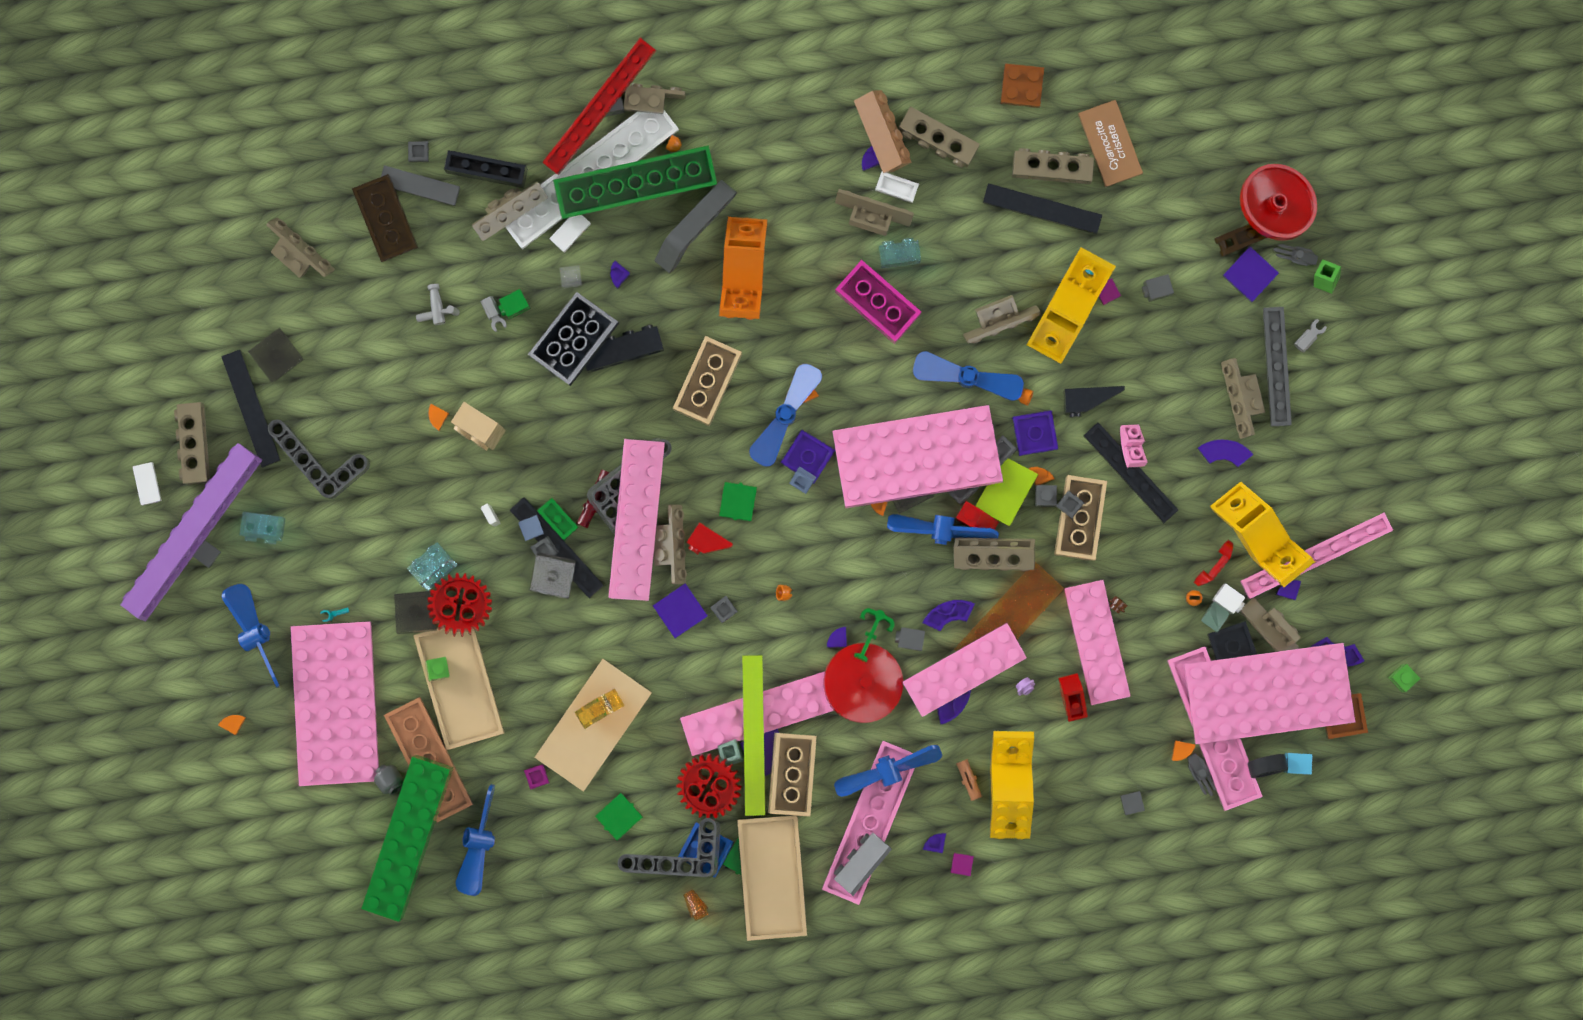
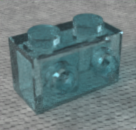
[878,238,921,269]
[239,512,285,545]
[407,542,457,591]

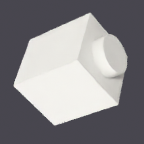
[1212,584,1245,614]

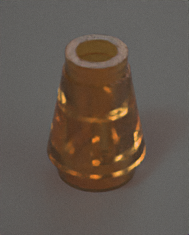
[683,889,709,921]

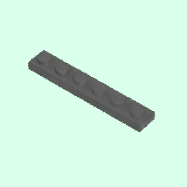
[1263,307,1292,427]

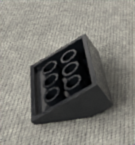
[528,292,619,386]

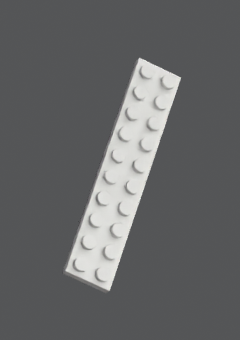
[505,110,679,249]

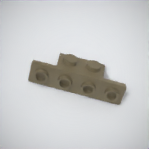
[624,83,686,114]
[472,182,548,241]
[835,189,914,236]
[267,218,335,278]
[963,295,1041,343]
[1221,358,1265,439]
[654,504,687,584]
[1240,598,1301,652]

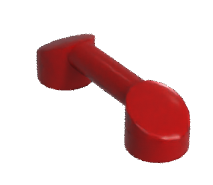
[1193,539,1233,586]

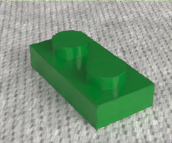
[537,498,579,540]

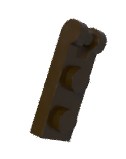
[1214,224,1267,257]

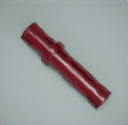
[576,469,609,529]

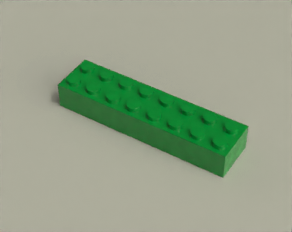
[552,145,717,219]
[361,755,454,922]

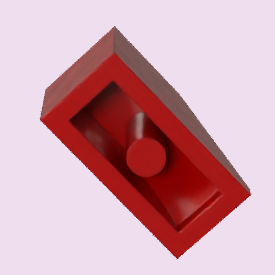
[955,501,999,530]
[686,522,733,555]
[1058,673,1088,722]

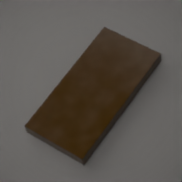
[352,174,419,262]

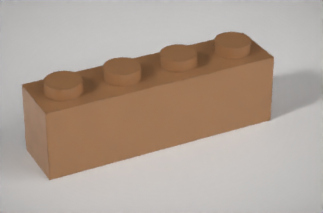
[854,90,912,173]

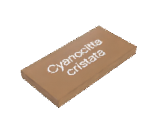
[1078,100,1143,188]

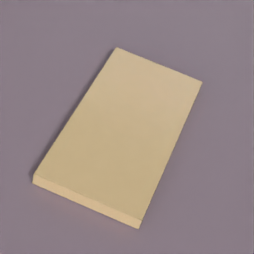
[413,628,504,750]
[534,659,652,792]
[737,815,807,941]

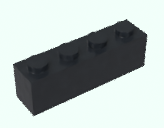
[444,150,528,188]
[586,324,664,373]

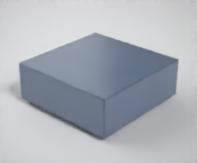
[789,467,816,494]
[518,515,544,541]

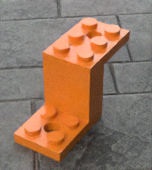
[719,217,767,320]

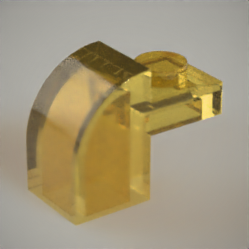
[575,689,625,729]

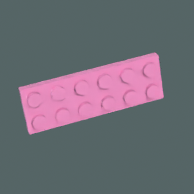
[1064,580,1130,705]
[903,623,1027,717]

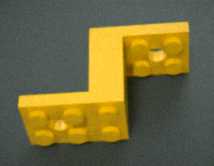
[1027,247,1116,364]
[1210,482,1315,587]
[990,731,1034,839]

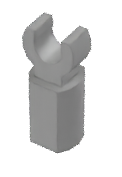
[481,296,507,332]
[1294,319,1327,353]

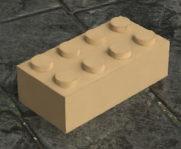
[673,336,742,427]
[451,402,506,451]
[1054,475,1107,561]
[768,733,817,817]

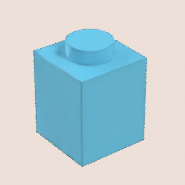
[1284,753,1312,774]

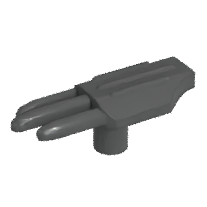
[1274,244,1318,266]
[1187,753,1216,796]

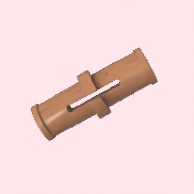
[956,759,983,801]

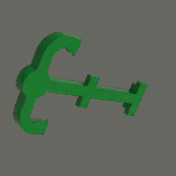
[854,608,895,662]

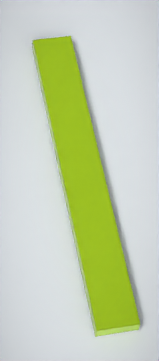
[742,655,765,816]

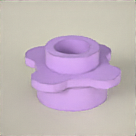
[1016,677,1035,696]

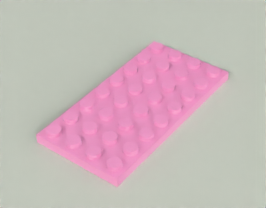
[832,405,1003,508]
[291,622,379,786]
[1184,643,1355,744]

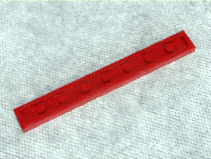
[542,38,656,175]

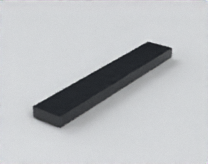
[983,183,1102,235]
[221,350,281,468]
[1083,422,1178,524]
[510,497,604,599]

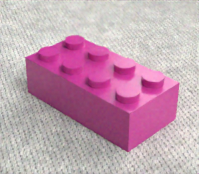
[835,260,921,344]

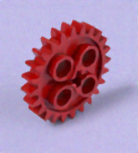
[427,573,492,637]
[676,754,742,819]

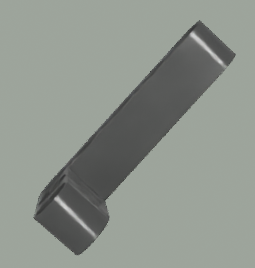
[654,180,737,274]
[268,420,370,499]
[587,438,672,534]
[618,818,720,877]

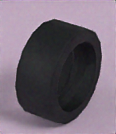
[1247,754,1288,778]

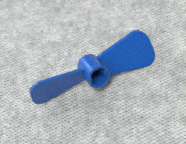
[913,351,1024,401]
[749,364,822,467]
[887,514,999,545]
[222,584,280,688]
[834,745,942,797]
[456,784,495,896]

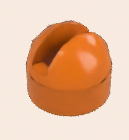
[666,135,682,152]
[1018,389,1034,406]
[776,585,792,601]
[1186,590,1203,606]

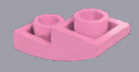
[1120,424,1147,467]

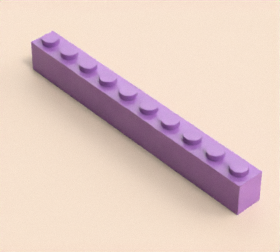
[121,443,262,621]

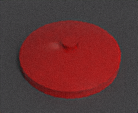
[1240,164,1317,241]
[823,643,903,723]

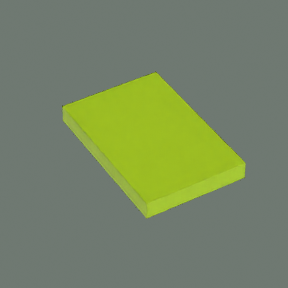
[976,458,1038,527]

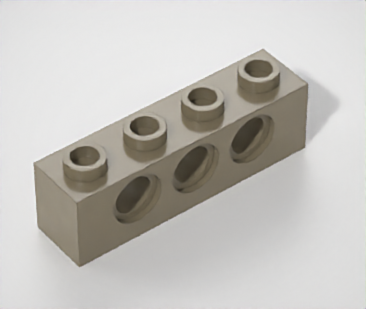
[899,106,980,168]
[1012,148,1094,184]
[174,402,210,485]
[954,538,1035,571]

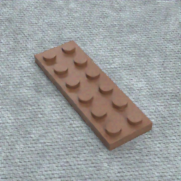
[384,697,473,823]

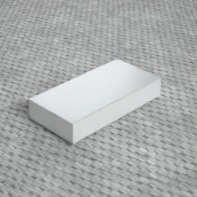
[875,171,919,203]
[549,215,591,253]
[133,462,162,506]
[481,504,501,527]

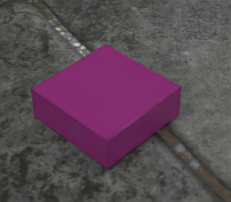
[1099,278,1121,305]
[524,764,550,790]
[950,853,974,876]

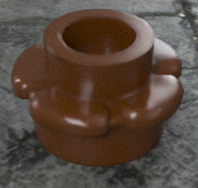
[1109,596,1128,614]

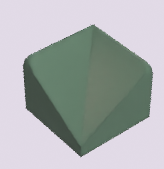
[1201,602,1229,632]
[718,739,744,766]

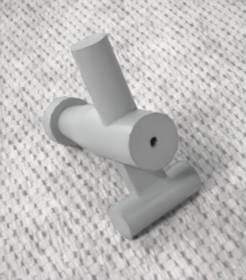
[416,284,460,325]

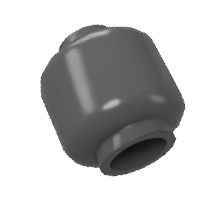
[374,765,404,795]

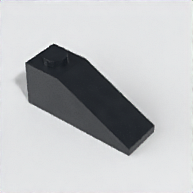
[1063,386,1125,418]

